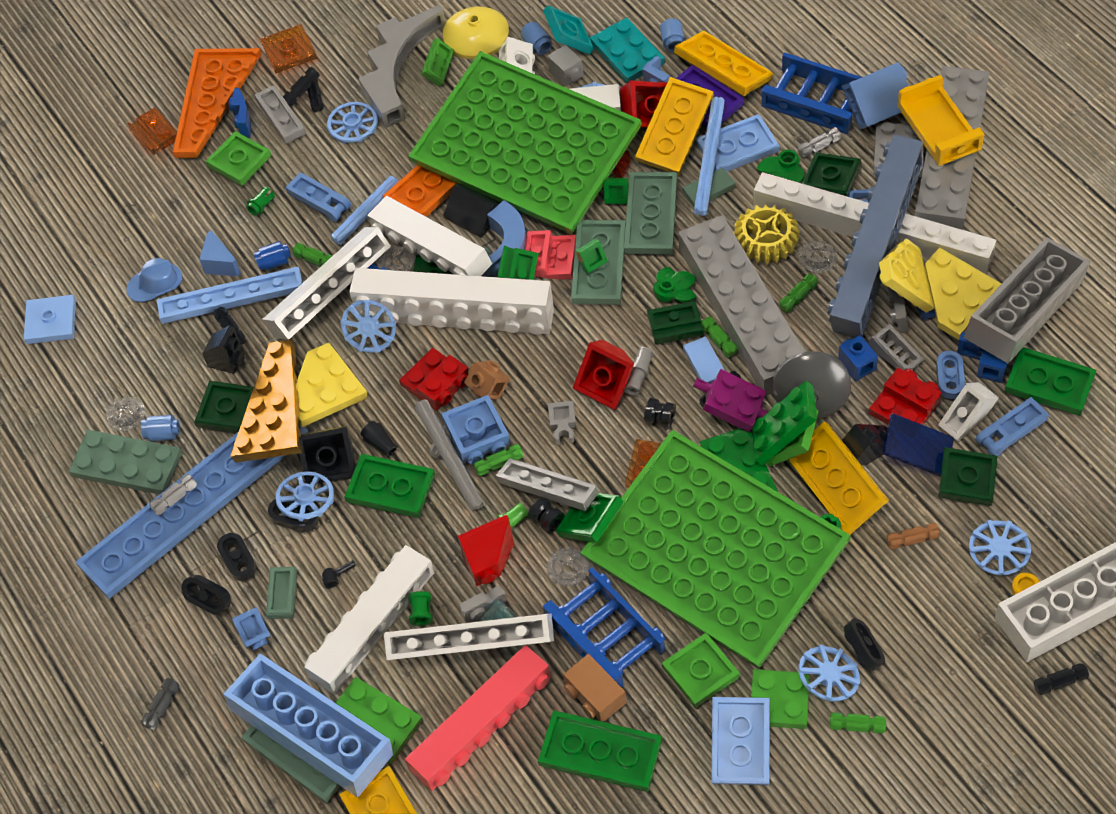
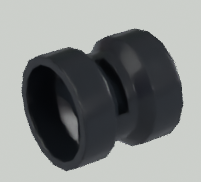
[644,398,676,429]
[528,498,565,534]

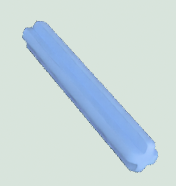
[331,176,399,245]

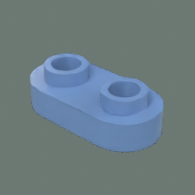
[936,351,965,399]

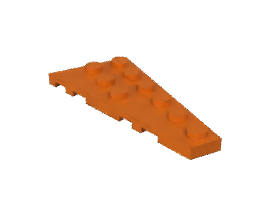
[173,48,262,158]

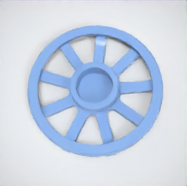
[327,102,378,144]
[340,300,396,353]
[275,472,334,521]
[969,520,1031,575]
[798,645,860,701]

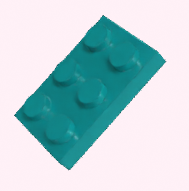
[590,17,665,83]

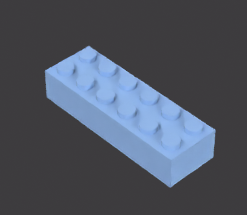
[223,654,393,798]

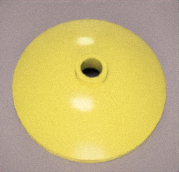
[443,6,509,59]

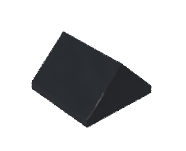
[443,184,501,238]
[299,426,356,484]

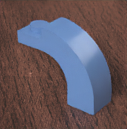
[482,200,526,278]

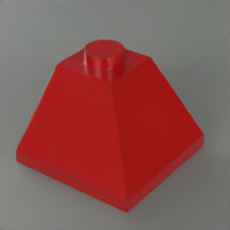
[620,81,667,128]
[573,340,634,410]
[458,514,514,587]

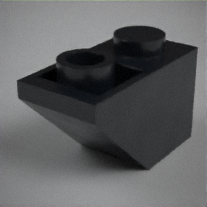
[202,326,245,374]
[842,424,899,465]

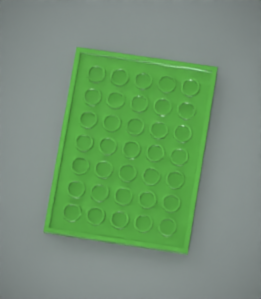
[408,51,642,234]
[580,430,850,669]

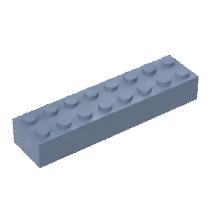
[827,134,923,338]

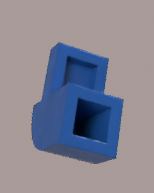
[957,332,1007,383]

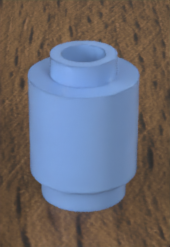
[660,19,685,53]
[521,22,552,55]
[141,415,180,441]

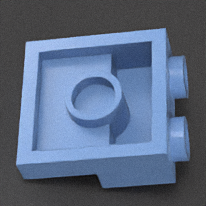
[441,395,510,464]

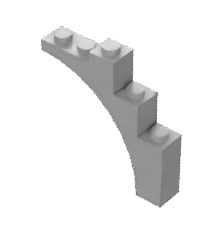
[358,5,445,128]

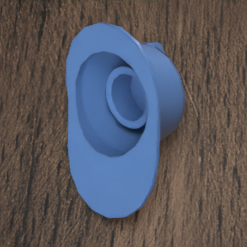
[127,258,183,302]

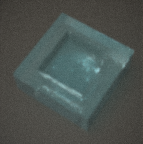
[480,599,518,621]

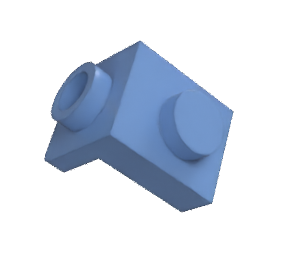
[642,56,670,83]
[232,607,271,650]

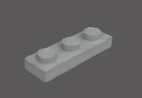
[254,85,306,144]

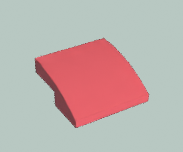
[525,230,576,280]

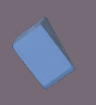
[199,230,241,276]

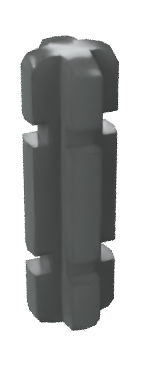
[141,678,179,730]

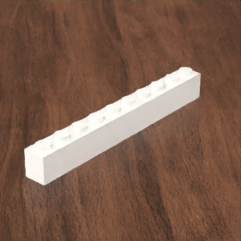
[753,172,997,275]

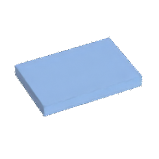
[696,114,780,172]
[711,697,770,785]

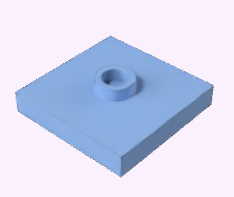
[24,295,76,344]

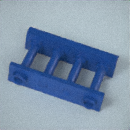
[761,52,862,135]
[543,567,665,688]

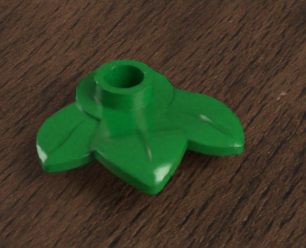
[757,150,804,183]
[653,267,697,302]

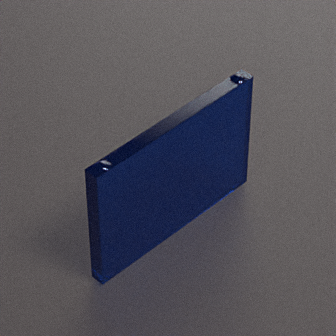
[883,413,954,477]

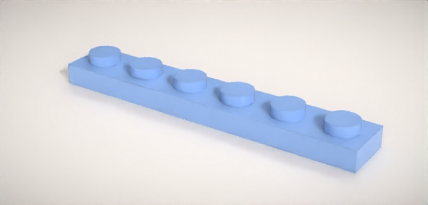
[157,267,303,324]

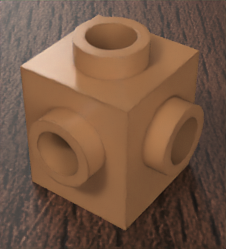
[464,360,510,399]

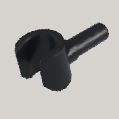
[322,560,356,589]

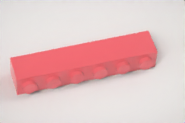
[405,645,551,791]

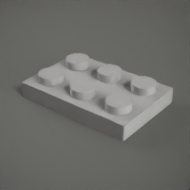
[873,122,923,177]

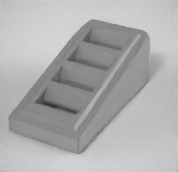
[868,323,924,370]

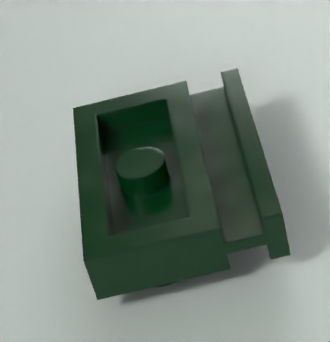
[647,301,704,345]

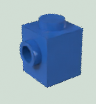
[838,335,878,382]

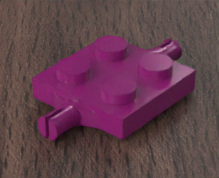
[692,369,768,432]

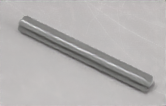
[415,399,484,511]

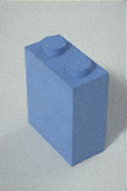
[842,62,909,130]

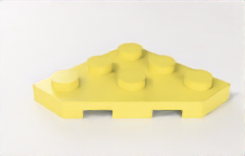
[879,238,935,313]
[925,247,1002,340]
[296,343,367,428]

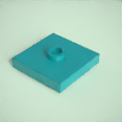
[543,5,594,54]

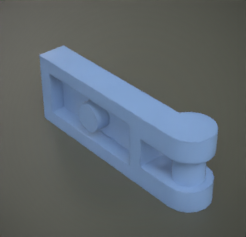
[285,172,351,222]
[975,397,1049,456]

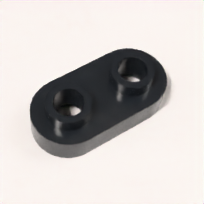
[268,499,319,532]
[217,533,256,581]
[181,575,231,614]
[844,618,885,671]

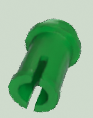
[246,187,275,216]

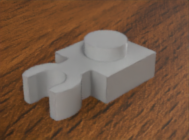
[548,401,576,445]
[459,585,507,623]

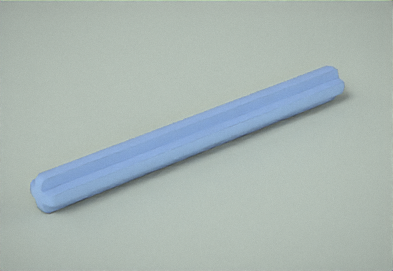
[694,97,725,216]

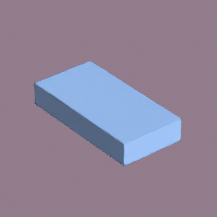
[683,337,725,384]

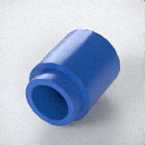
[254,241,291,271]

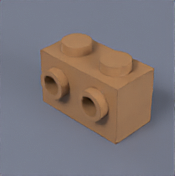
[563,653,627,722]

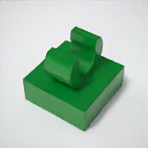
[604,178,629,204]
[575,239,608,273]

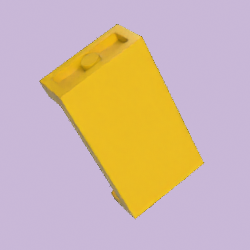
[897,75,984,166]

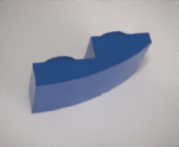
[229,88,251,138]

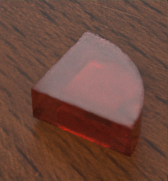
[612,150,631,178]

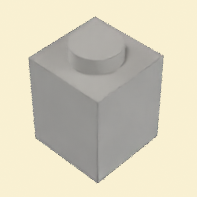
[548,45,584,87]

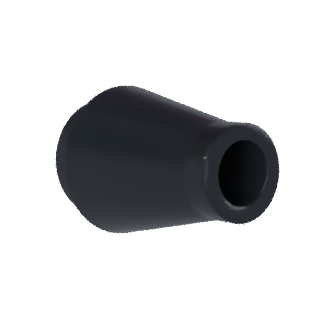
[360,421,398,457]

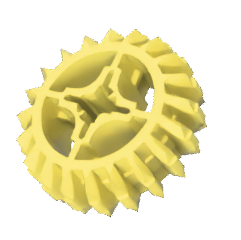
[733,203,800,265]

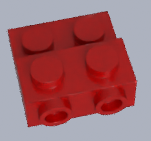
[399,348,469,411]
[868,367,942,439]

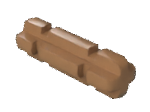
[887,523,940,549]

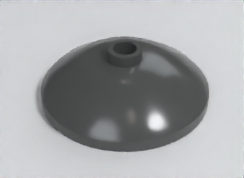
[772,351,851,419]

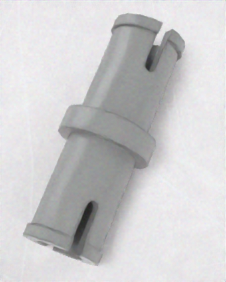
[624,347,653,396]

